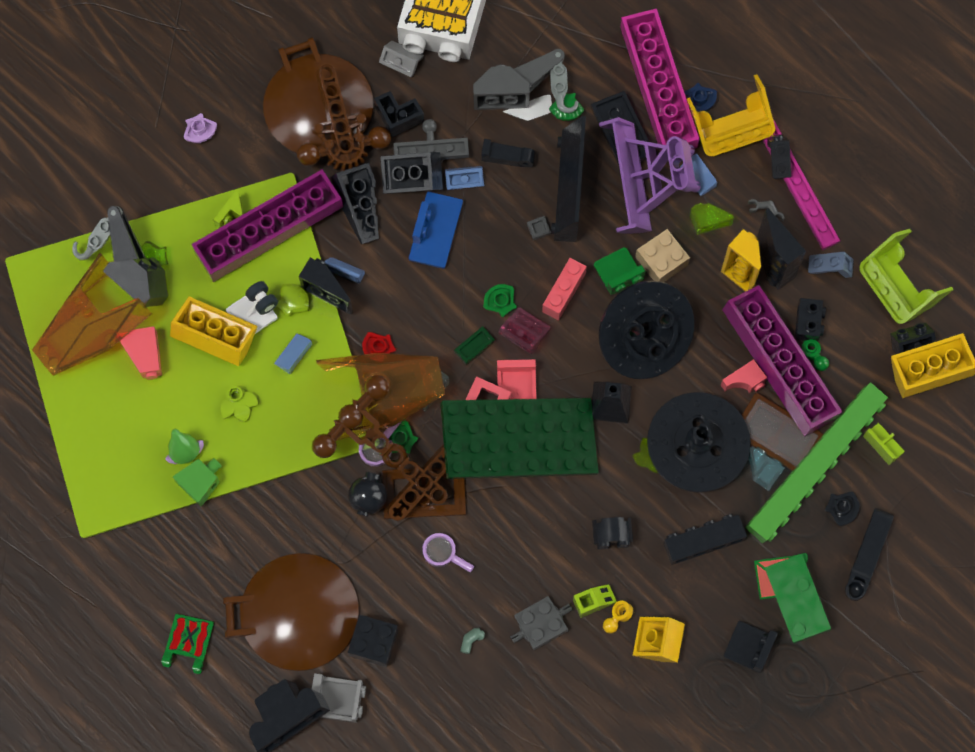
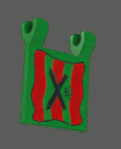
[161,614,214,674]

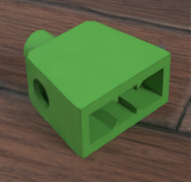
[173,458,222,507]

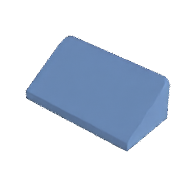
[680,153,717,196]
[445,166,484,190]
[325,258,365,284]
[274,334,312,374]

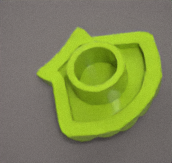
[277,284,309,317]

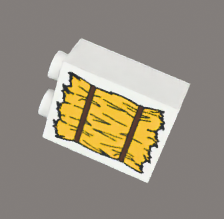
[397,0,486,62]

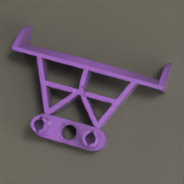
[599,117,701,234]

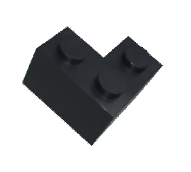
[374,91,424,138]

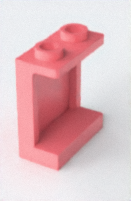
[497,359,536,399]

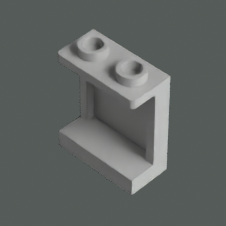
[312,673,366,723]

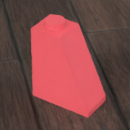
[116,327,162,380]

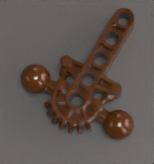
[297,64,391,171]

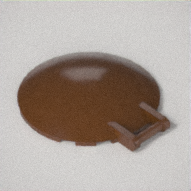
[263,37,373,157]
[223,553,359,671]

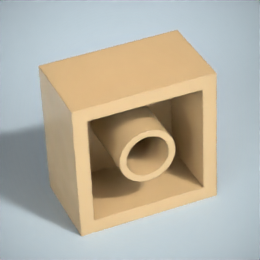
[636,229,690,282]

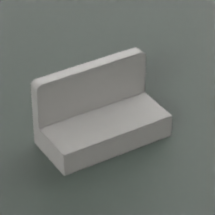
[379,41,424,77]

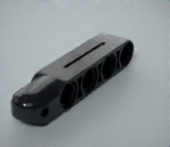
[845,508,894,601]

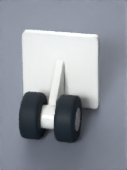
[226,281,278,334]

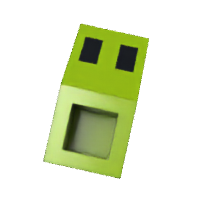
[573,584,617,618]

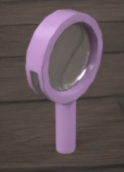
[359,418,401,467]
[423,533,474,573]

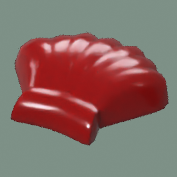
[362,332,396,365]

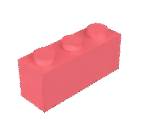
[542,258,587,321]

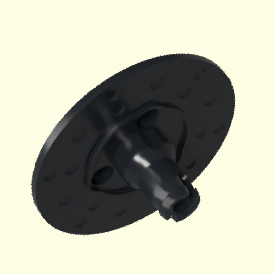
[599,281,695,379]
[647,392,750,493]

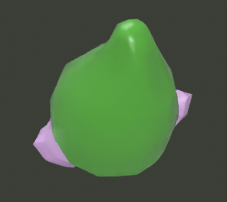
[165,429,204,464]

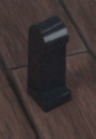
[481,138,536,167]

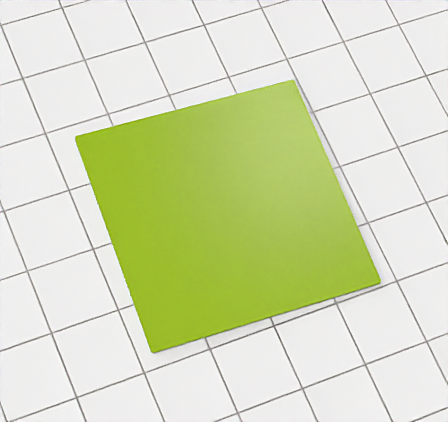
[5,173,380,538]

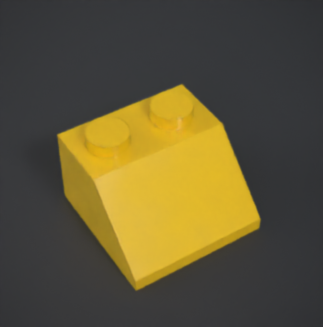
[633,617,685,663]

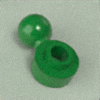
[802,339,829,371]

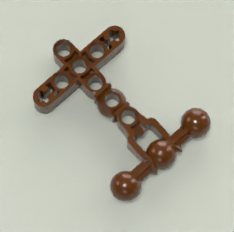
[312,375,447,521]

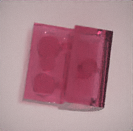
[499,307,550,354]

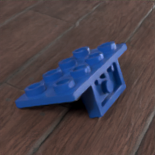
[409,192,463,269]

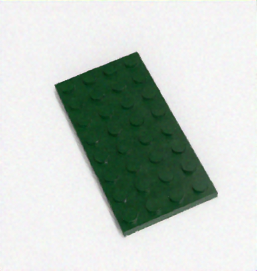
[440,398,598,479]

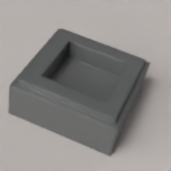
[527,216,551,241]

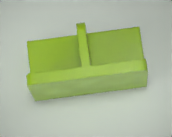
[863,423,905,465]

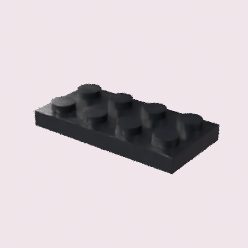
[591,91,649,168]

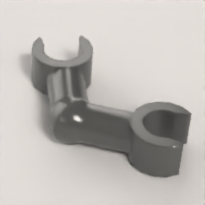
[748,199,784,222]

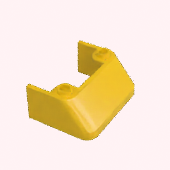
[687,74,775,156]

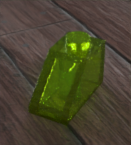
[690,203,734,235]

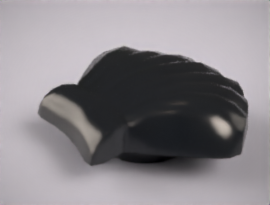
[825,492,860,526]

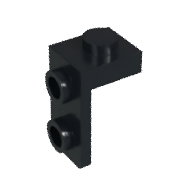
[767,134,791,179]

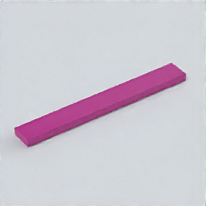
[762,119,840,250]

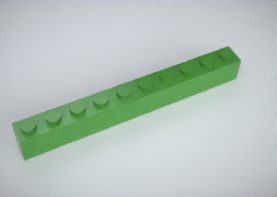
[744,382,888,543]

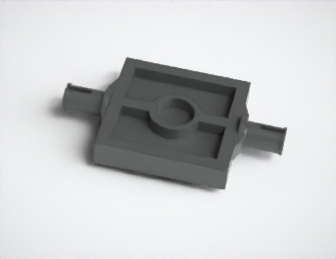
[510,596,572,650]

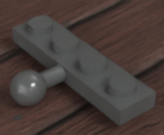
[394,119,469,160]

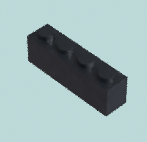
[663,514,747,565]

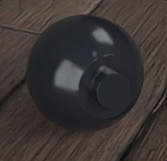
[348,472,387,517]

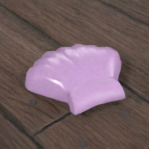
[184,113,217,143]

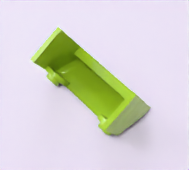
[860,229,953,324]

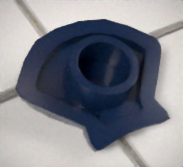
[684,83,717,112]

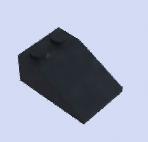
[381,152,443,194]
[298,257,353,315]

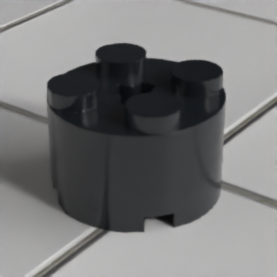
[592,517,633,550]

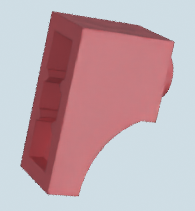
[721,359,767,393]

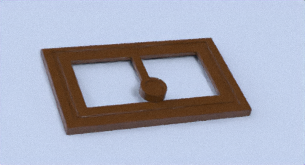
[382,467,466,519]

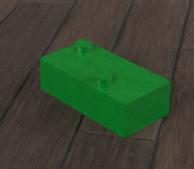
[765,554,832,644]

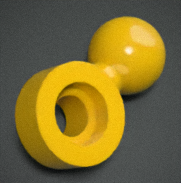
[603,601,633,633]

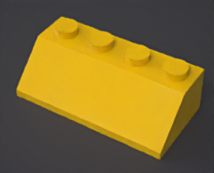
[721,229,761,292]
[170,296,257,366]
[891,333,975,398]

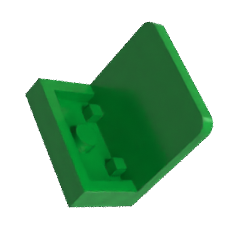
[594,247,645,295]

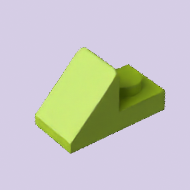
[213,191,243,228]

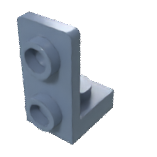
[808,252,853,278]

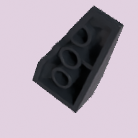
[329,163,379,245]

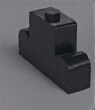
[249,679,330,752]

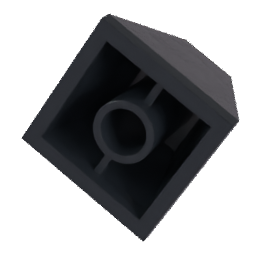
[591,382,632,424]

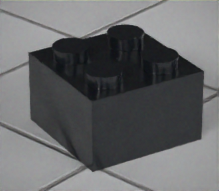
[348,614,399,667]

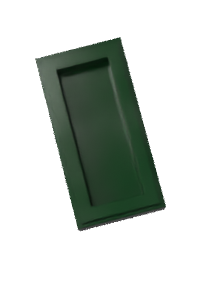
[454,326,495,366]

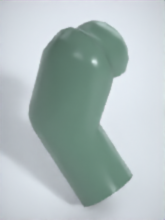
[460,628,485,654]

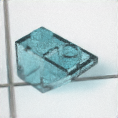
[748,446,784,491]

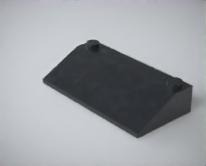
[551,116,586,242]

